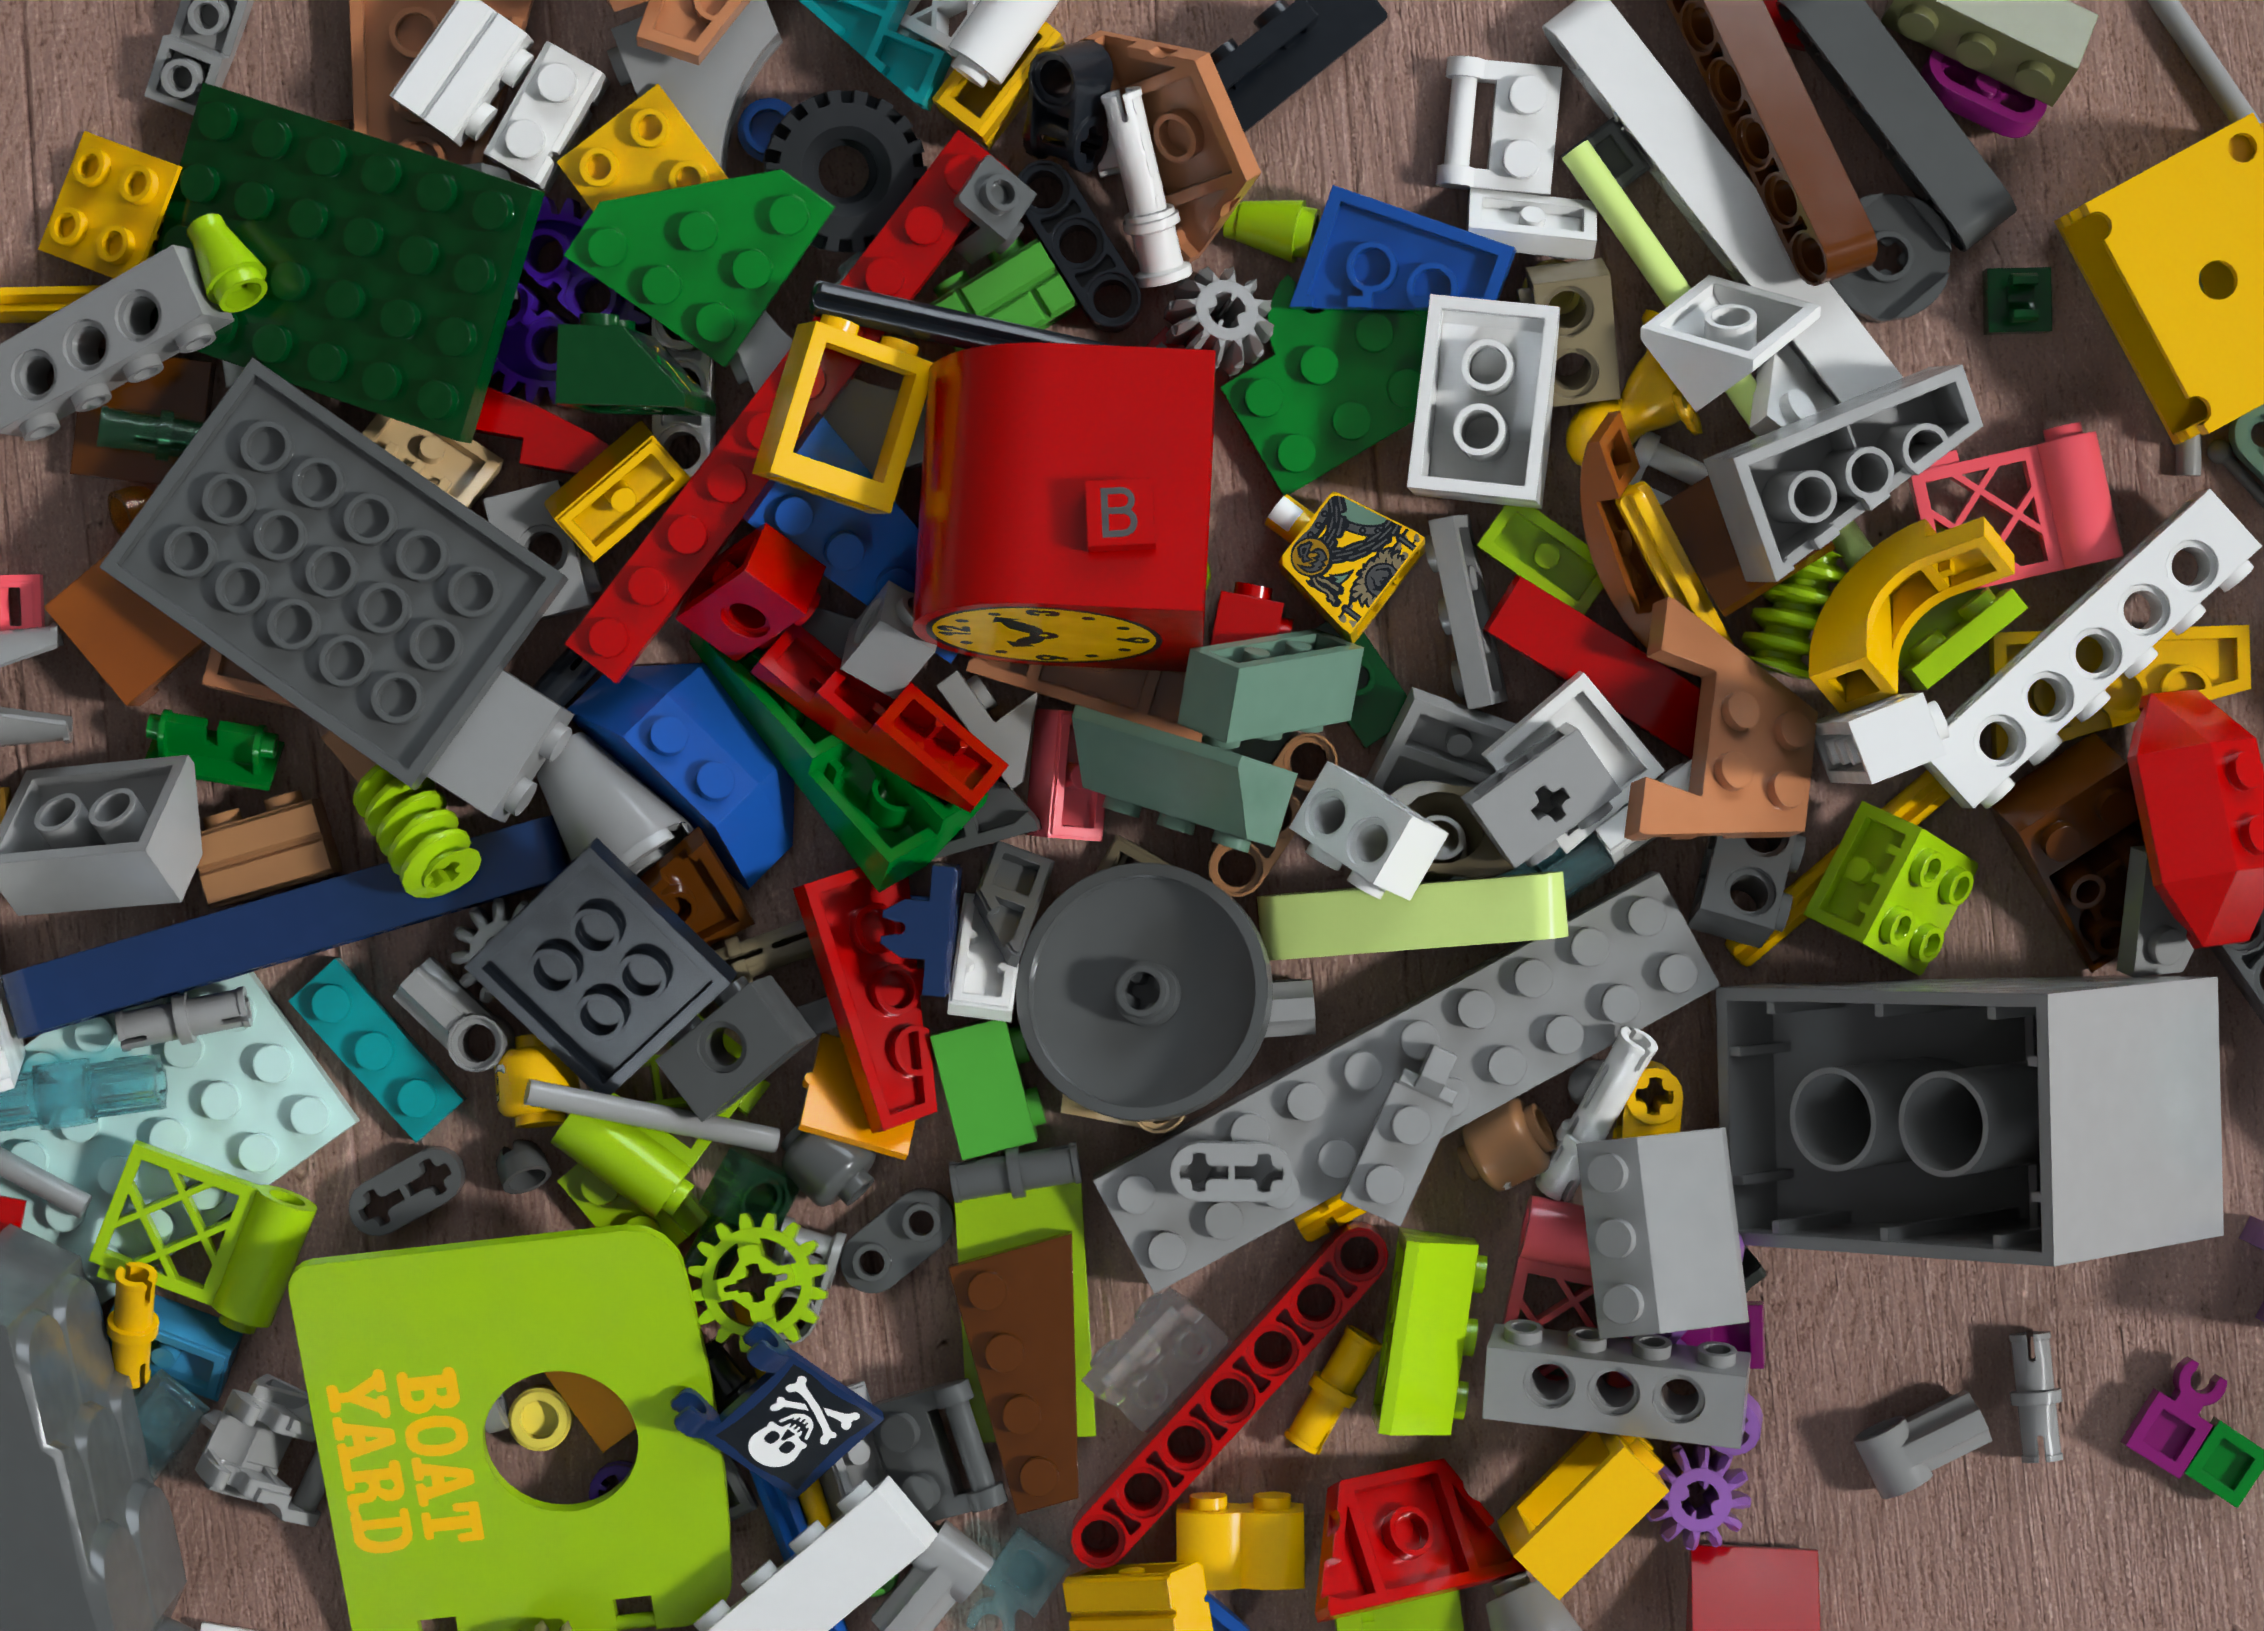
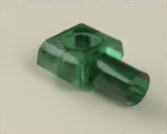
[683,1146,801,1280]

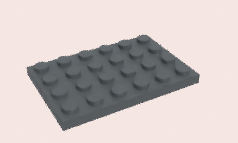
[99,357,569,791]

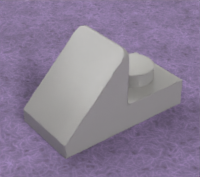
[936,671,1039,790]

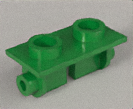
[145,709,285,791]

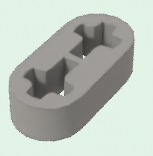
[1169,1140,1293,1202]

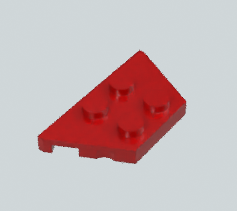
[1315,1458,1528,1623]

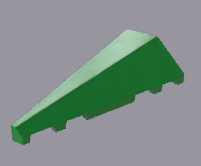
[689,631,989,893]

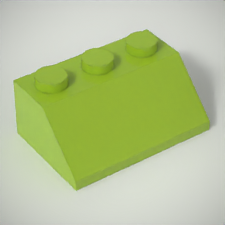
[1371,1227,1488,1436]

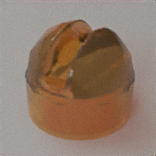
[107,486,154,537]

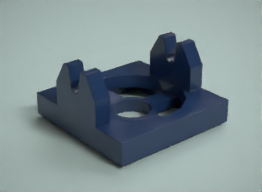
[880,862,963,997]

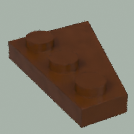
[640,826,755,946]

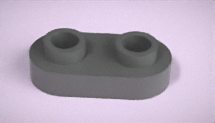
[840,1187,955,1293]

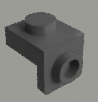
[953,155,1037,264]

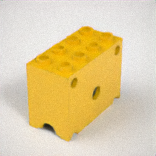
[2054,113,2264,445]

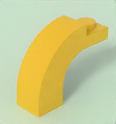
[1809,516,2015,714]

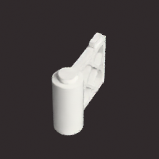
[896,0,1060,88]

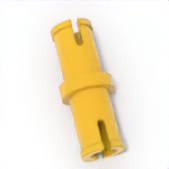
[106,1262,159,1389]
[1284,1325,1383,1455]

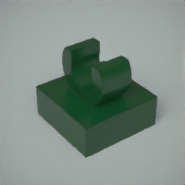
[1982,267,2052,335]

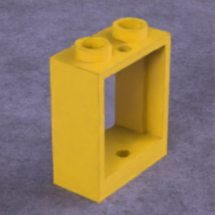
[752,314,933,514]
[1497,1431,1669,1600]

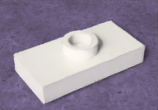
[947,893,1020,1022]

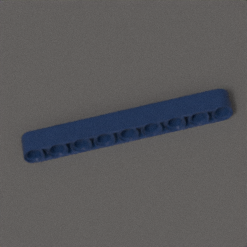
[0,815,570,1039]

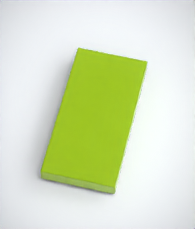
[954,1183,1096,1443]

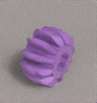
[1645,1443,1751,1550]

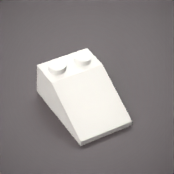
[1407,294,1560,509]

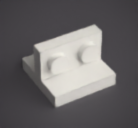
[1481,670,1665,854]

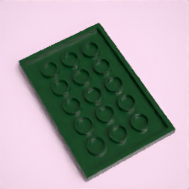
[150,82,545,443]

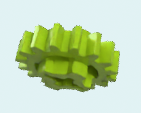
[688,1213,829,1353]

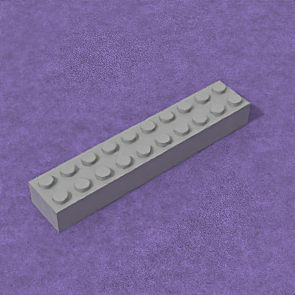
[1093,871,1721,1294]

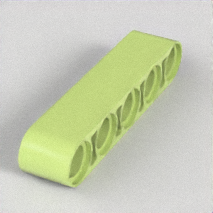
[1257,871,1569,960]

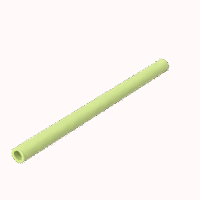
[1562,140,1873,570]

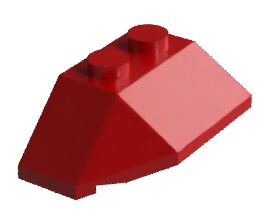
[2127,690,2264,949]

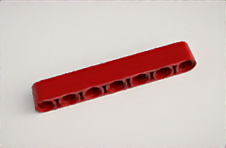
[1071,1221,1389,1569]

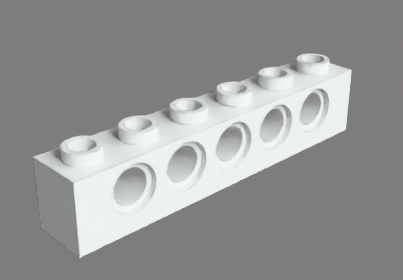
[1923,489,2262,809]

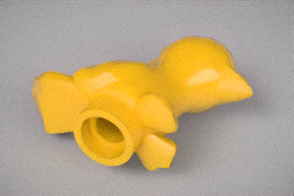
[1566,309,1702,467]

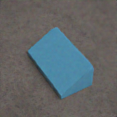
[106,1294,243,1402]

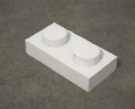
[1466,188,1597,260]

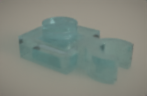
[966,1526,1070,1631]

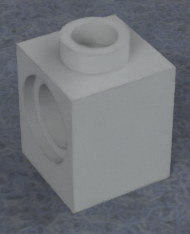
[840,581,937,699]

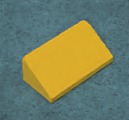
[544,421,691,563]

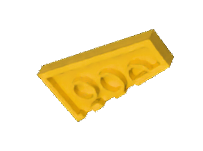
[1989,625,2251,760]

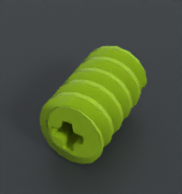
[1741,551,1846,679]
[353,764,482,898]

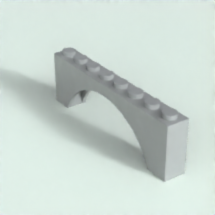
[607,0,926,475]

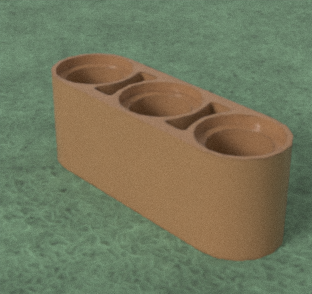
[1208,733,1338,897]

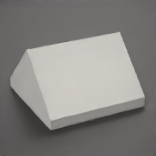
[1640,275,1821,412]

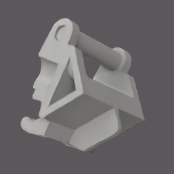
[195,1373,325,1527]

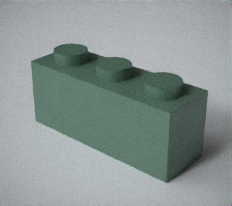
[1177,628,1364,749]

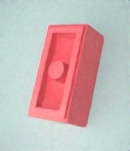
[1026,709,1106,842]

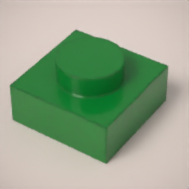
[2184,1417,2264,1508]

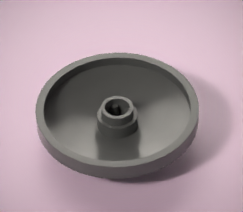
[1016,863,1273,1122]

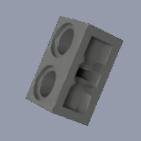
[1687,834,1806,949]

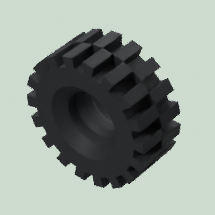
[762,90,927,253]

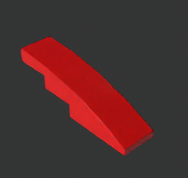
[475,387,610,475]
[1483,575,1700,760]
[751,623,1009,812]

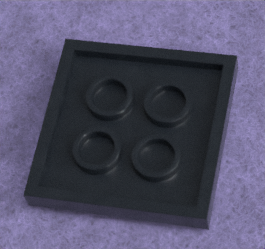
[464,837,738,1095]

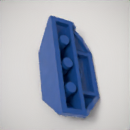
[567,663,795,891]

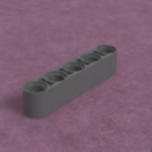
[1776,0,2017,252]

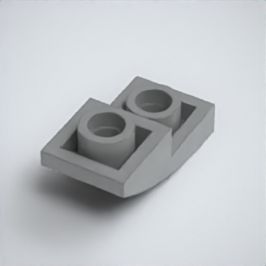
[144,0,254,115]

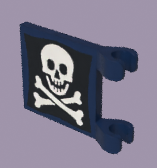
[670,1322,884,1500]

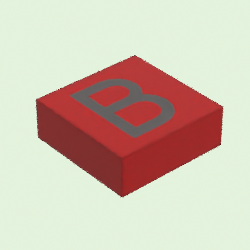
[1085,477,1156,552]

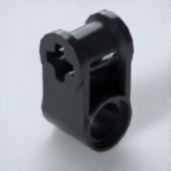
[1023,40,1113,173]

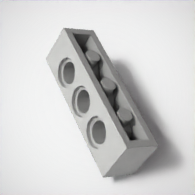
[0,245,235,441]
[1482,1319,1751,1449]

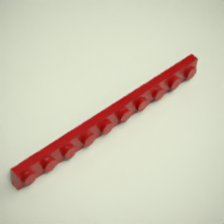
[565,129,1010,684]

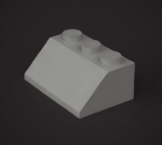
[0,755,203,916]
[1576,1127,1749,1339]

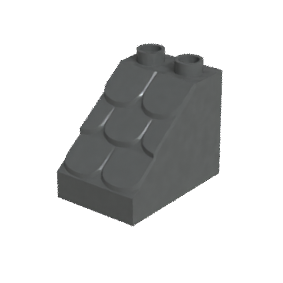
[0,1224,198,1631]

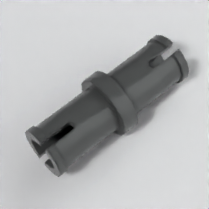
[949,1142,1082,1203]

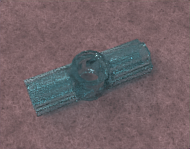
[0,1054,168,1132]

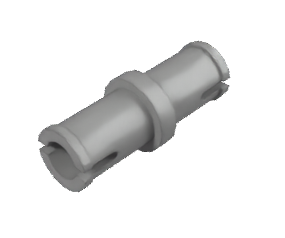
[115,986,253,1052]
[2009,1331,2064,1463]

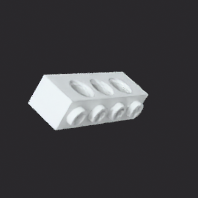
[1815,692,1950,784]

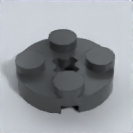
[1829,193,1952,323]

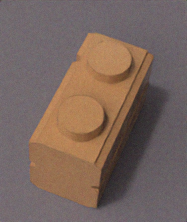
[197,790,343,909]

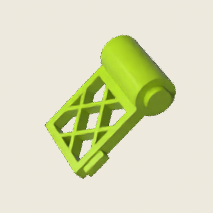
[550,1014,771,1219]
[88,1139,317,1334]

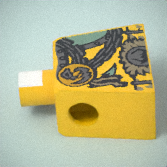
[1265,491,1425,643]

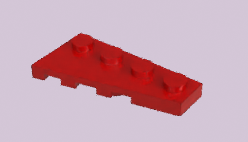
[793,867,938,1133]

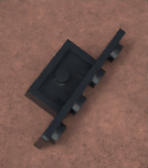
[1210,0,1387,134]

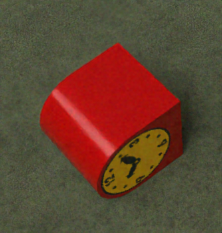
[912,342,1216,672]

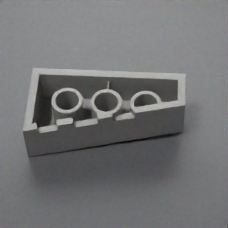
[1703,364,1983,582]

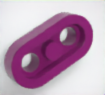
[1920,50,2047,138]

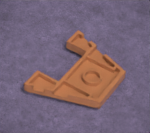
[1624,597,1818,841]

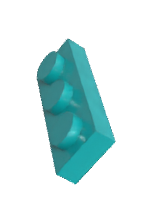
[288,957,467,1143]

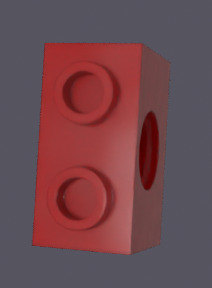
[675,523,826,662]

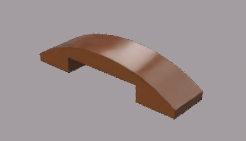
[1580,411,1672,668]

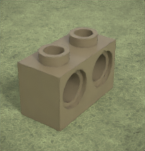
[1516,258,1621,407]

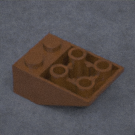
[1990,733,2145,973]

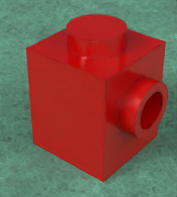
[1210,582,1293,645]

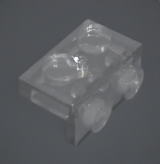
[1081,1286,1231,1433]

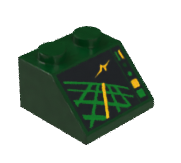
[555,313,716,417]

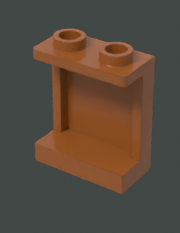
[44,551,207,707]

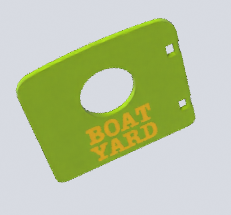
[288,1224,733,1631]

